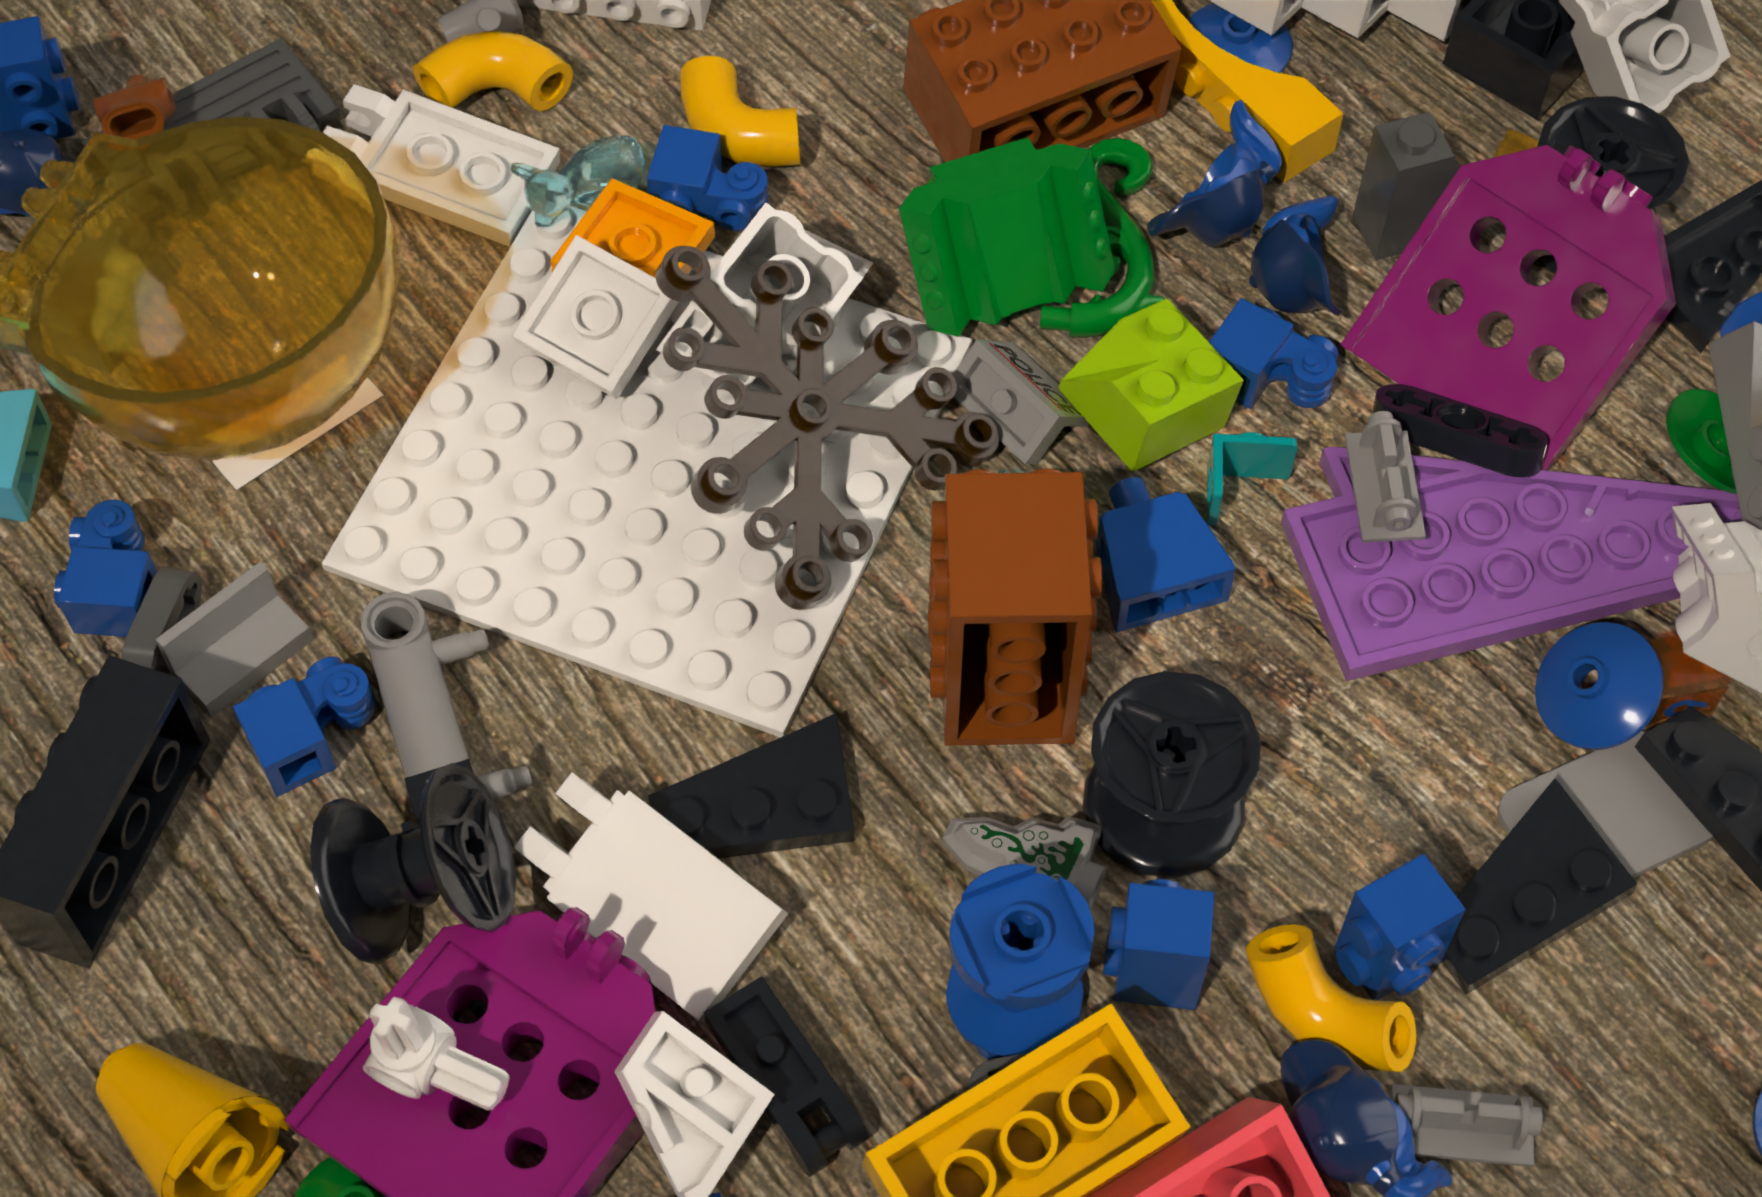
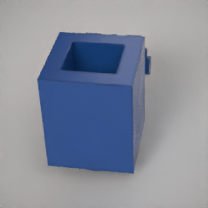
[647,125,769,231]
[1209,298,1339,409]
[54,499,157,637]
[232,656,376,798]

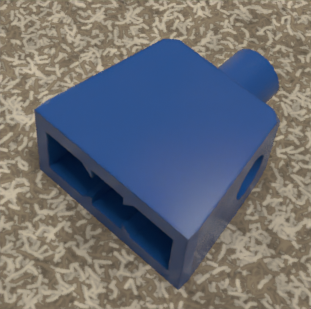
[1096,477,1235,633]

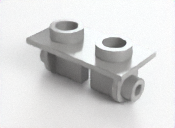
[1344,411,1426,543]
[1391,1084,1543,1167]

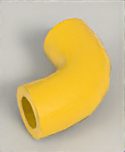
[413,30,573,111]
[680,56,801,167]
[1246,924,1416,1072]

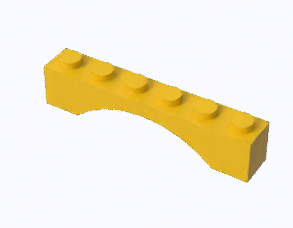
[1151,0,1344,183]

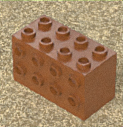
[903,0,1181,162]
[928,468,1102,746]

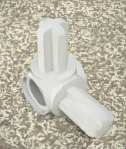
[363,997,509,1110]

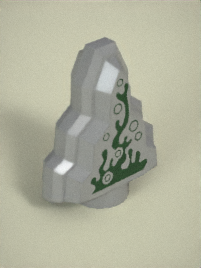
[942,816,1106,910]

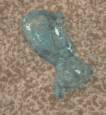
[511,135,645,227]

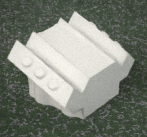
[1559,0,1730,113]
[656,203,873,394]
[1672,503,1762,693]

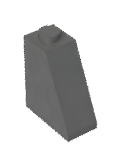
[1353,112,1460,260]

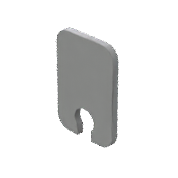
[1497,731,1713,878]

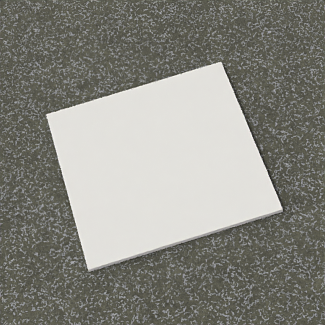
[322,196,972,737]

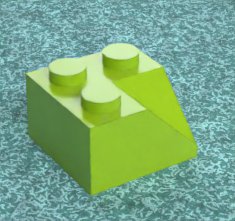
[1058,298,1244,472]

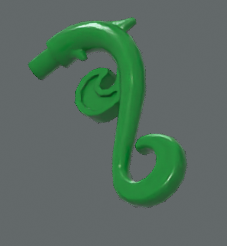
[1040,138,1164,338]

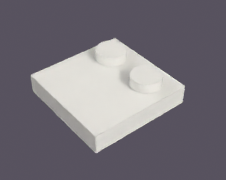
[512,235,679,399]

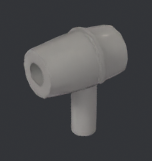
[437,0,523,42]

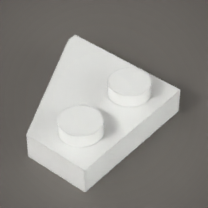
[614,1011,775,1197]

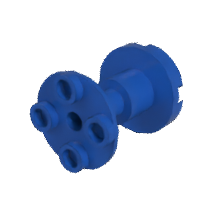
[946,864,1095,1060]

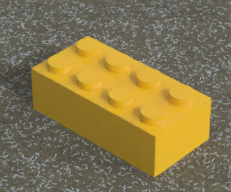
[862,1003,1191,1197]

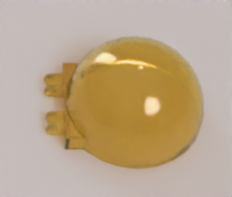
[0,116,400,461]

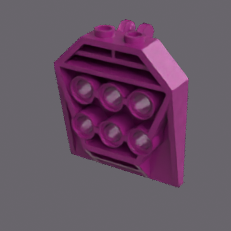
[1340,145,1676,471]
[284,907,656,1197]

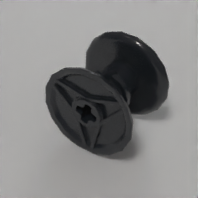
[1536,96,1689,273]
[1082,671,1261,878]
[310,763,516,965]

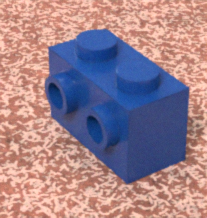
[0,16,81,139]
[1335,854,1466,1000]
[1103,879,1214,1010]

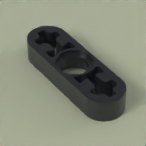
[1372,384,1548,477]

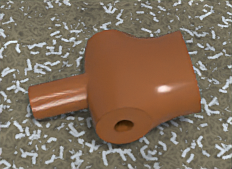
[94,75,176,146]

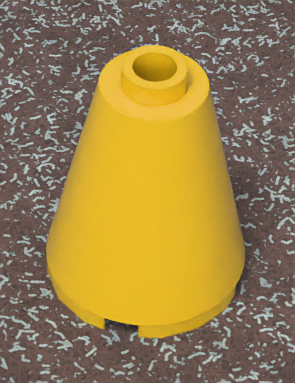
[96,1043,288,1197]

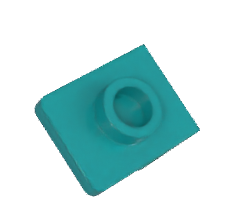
[1207,432,1297,525]

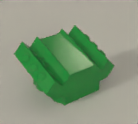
[899,137,1115,337]

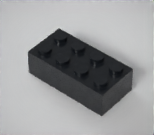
[1443,0,1584,119]
[0,655,211,969]

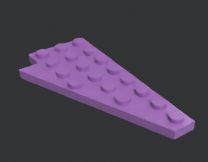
[1281,446,1742,681]

